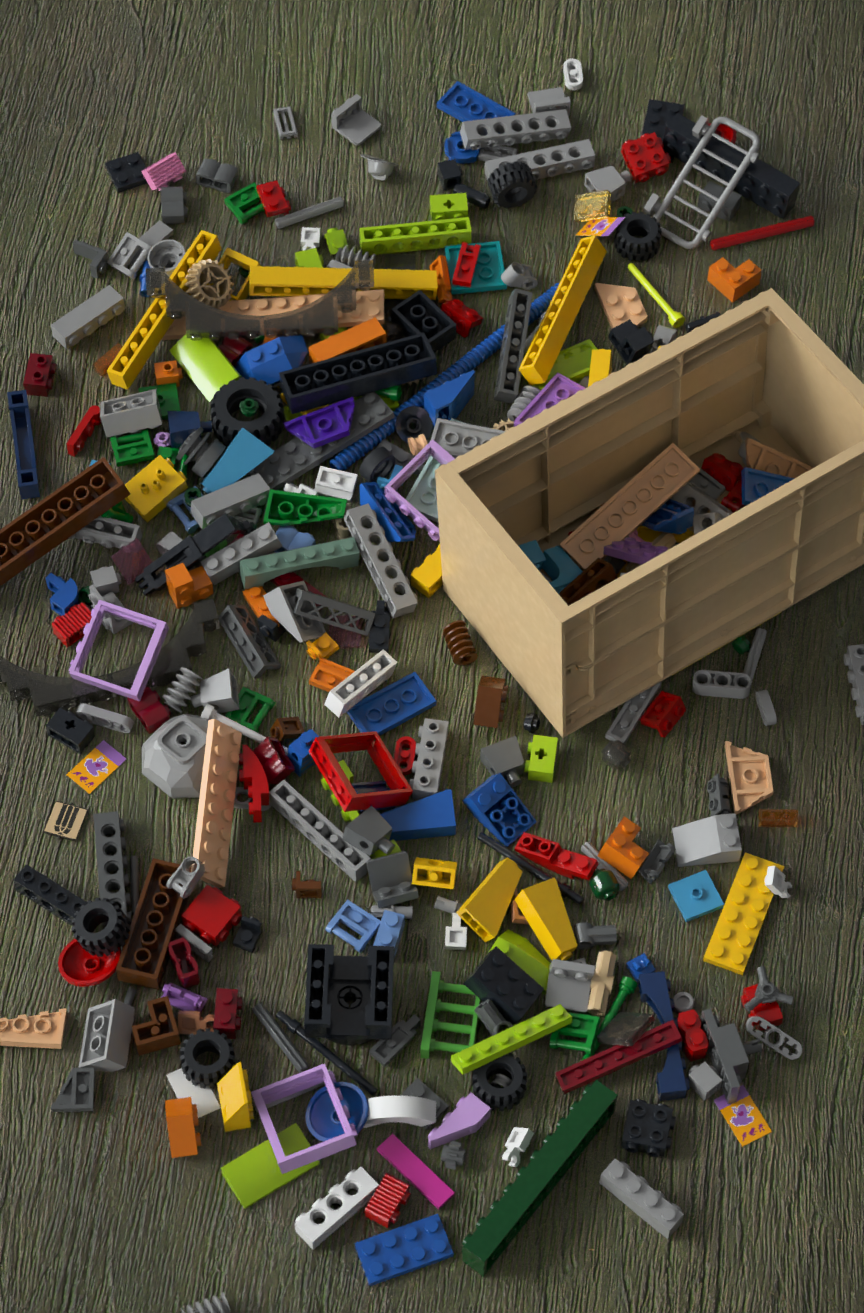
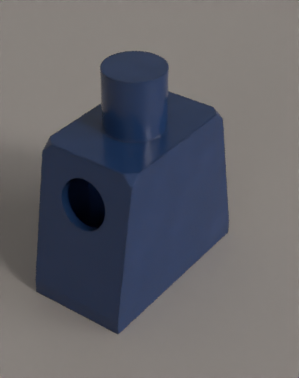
[167,411,212,448]

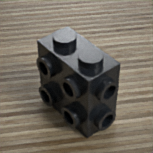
[621,1099,676,1157]

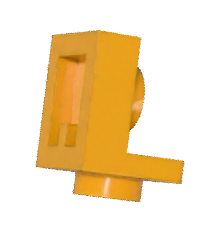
[306,632,339,662]

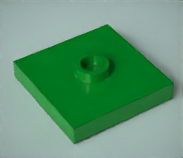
[138,383,180,420]

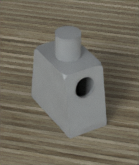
[584,166,631,209]
[191,669,239,713]

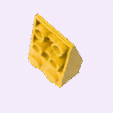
[217,1062,254,1132]

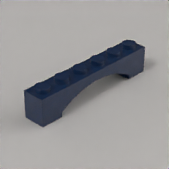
[7,390,40,500]
[638,971,690,1101]

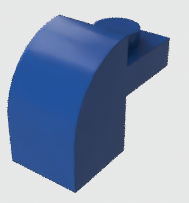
[46,573,79,616]

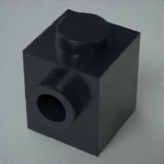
[437,159,463,191]

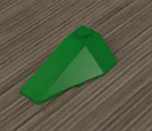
[263,489,347,526]

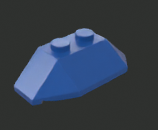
[234,335,309,385]
[360,482,416,542]
[641,499,694,534]

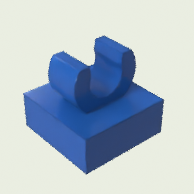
[626,953,656,983]

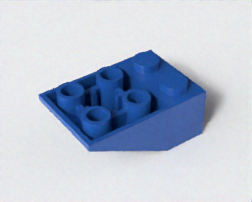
[424,370,475,429]
[462,773,537,847]

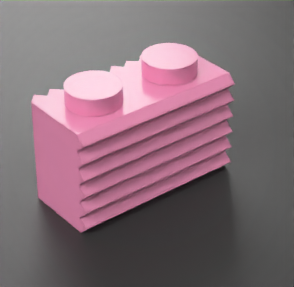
[141,152,186,191]

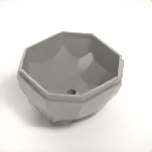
[142,714,208,799]

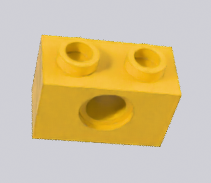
[412,857,457,889]

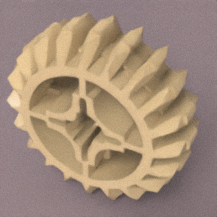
[185,259,234,310]

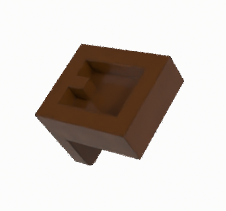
[270,717,305,744]
[292,871,322,899]

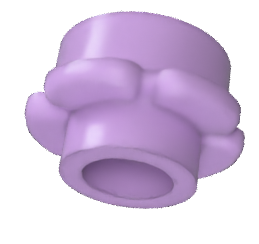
[153,432,171,448]

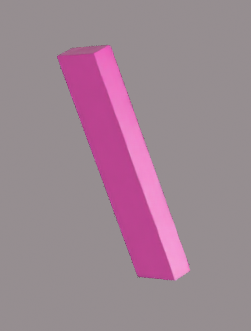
[377,1133,455,1210]

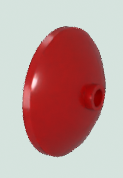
[58,938,121,987]

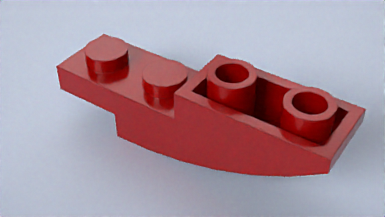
[239,745,269,823]
[514,832,599,880]

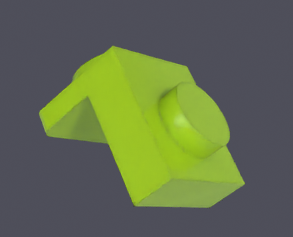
[323,227,348,256]

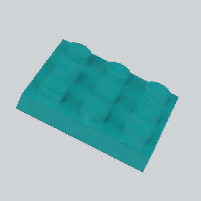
[445,241,507,295]

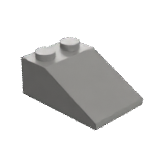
[263,581,326,643]
[672,813,742,867]

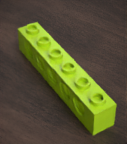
[359,217,472,256]

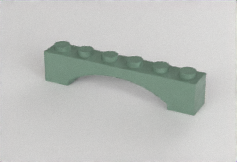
[239,537,360,589]

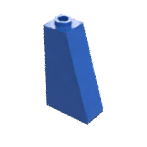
[380,789,456,841]

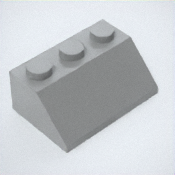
[100,389,162,438]
[79,999,135,1072]

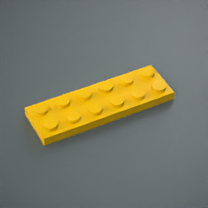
[703,852,784,976]

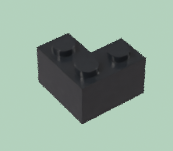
[608,319,654,365]

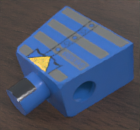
[287,729,319,777]

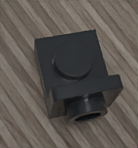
[233,916,262,953]

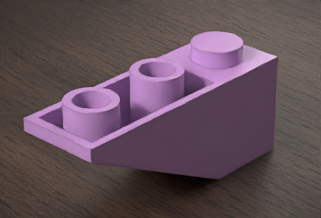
[428,1093,491,1149]

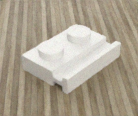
[314,466,358,503]

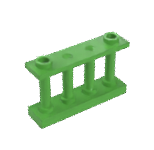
[420,971,481,1059]

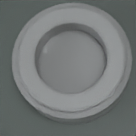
[673,992,694,1013]

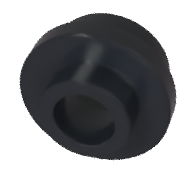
[524,713,540,734]

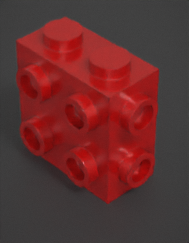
[621,132,671,183]
[181,885,242,947]

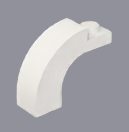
[364,1096,436,1128]

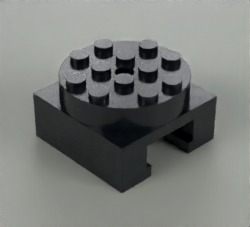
[304,944,394,1045]

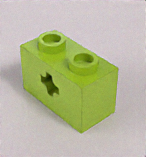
[430,193,468,221]
[525,735,558,783]

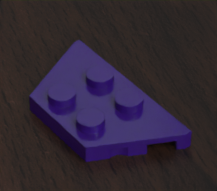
[284,397,355,448]

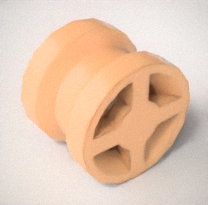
[408,434,428,456]

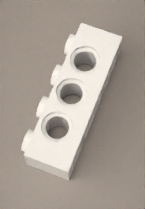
[324,650,398,718]
[295,1167,379,1250]

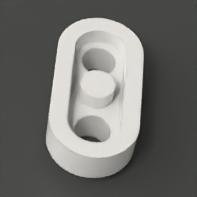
[563,58,583,90]

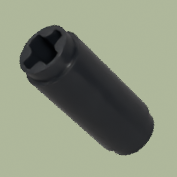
[453,183,491,209]

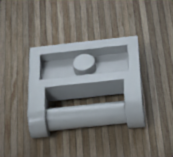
[107,232,152,280]

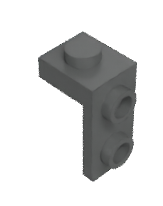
[72,240,108,279]

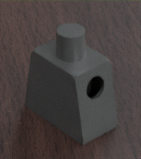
[480,736,524,787]
[342,806,395,855]

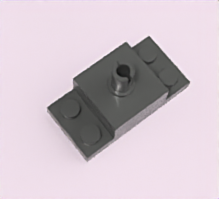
[700,1008,762,1104]

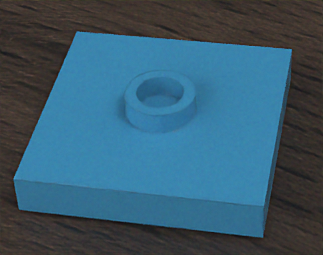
[668,870,724,922]

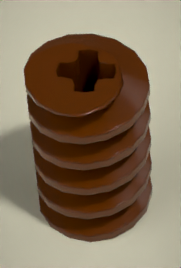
[443,620,478,666]

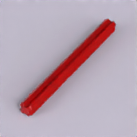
[710,216,815,250]

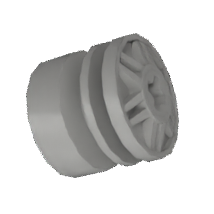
[147,240,186,288]

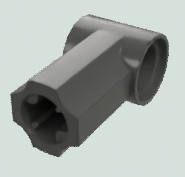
[574,922,617,950]
[475,999,513,1037]

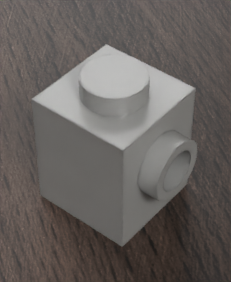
[90,566,122,596]
[688,1062,722,1101]

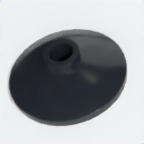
[395,406,432,443]

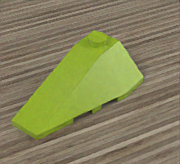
[488,929,551,995]

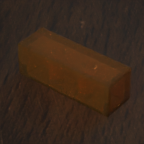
[93,343,123,377]
[758,809,798,827]

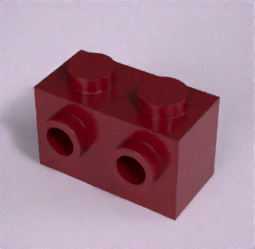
[23,353,57,397]
[213,988,243,1039]

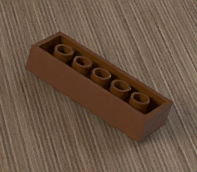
[116,858,191,990]

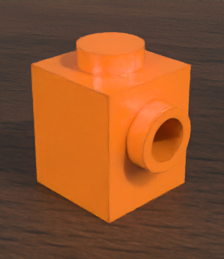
[154,360,183,387]

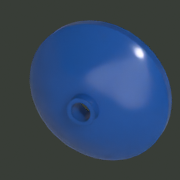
[305,1082,368,1142]

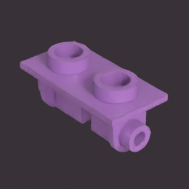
[161,982,208,1013]

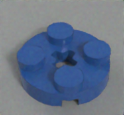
[444,131,480,164]

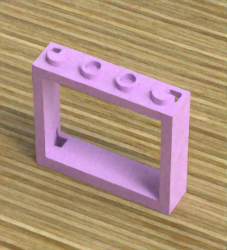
[384,439,455,542]
[69,600,169,701]
[251,1063,358,1174]

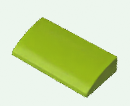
[169,325,241,402]
[532,339,598,391]
[221,1123,320,1209]

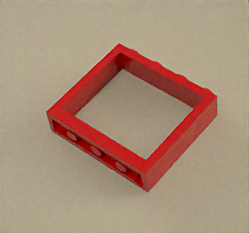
[309,731,413,812]

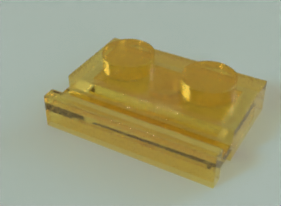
[573,190,611,222]

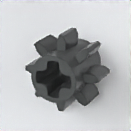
[441,1141,466,1170]

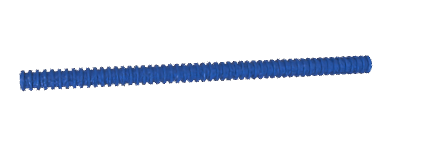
[329,283,560,471]

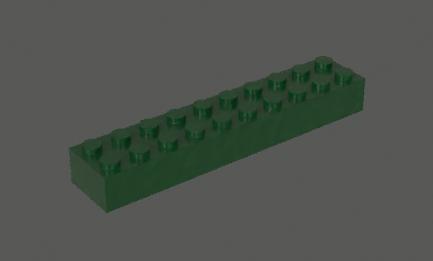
[462,1080,618,1277]

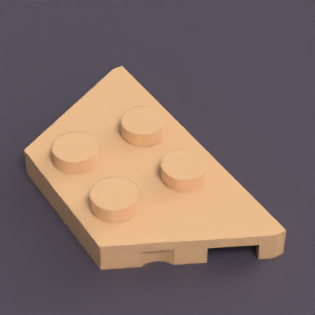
[594,283,648,328]
[725,741,773,815]

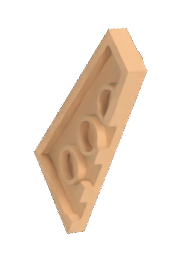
[0,1008,67,1049]

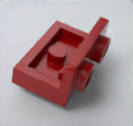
[256,180,291,217]
[441,299,483,338]
[701,453,743,492]

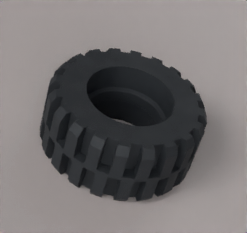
[210,377,284,447]

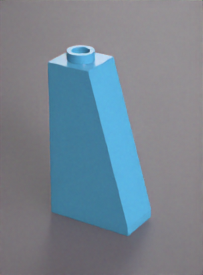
[201,428,274,494]

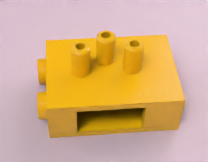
[125,455,188,523]

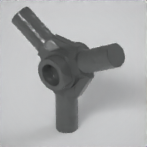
[744,966,794,1012]

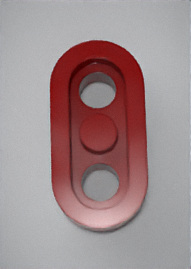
[394,736,416,776]

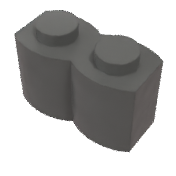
[196,159,238,193]
[161,186,188,224]

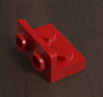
[639,691,686,738]

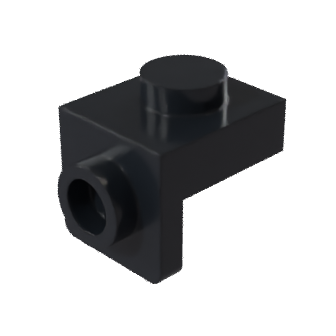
[257,614,287,642]

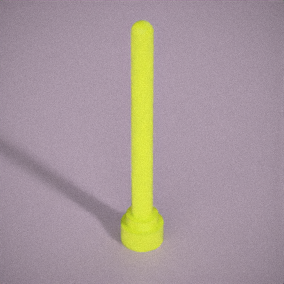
[628,263,685,328]

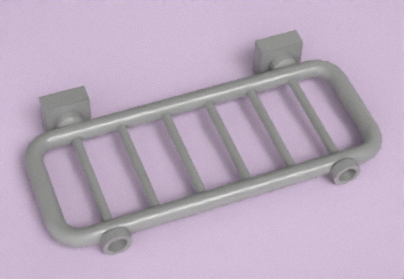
[644,115,760,249]

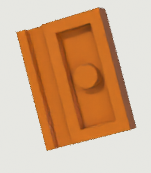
[309,657,355,692]

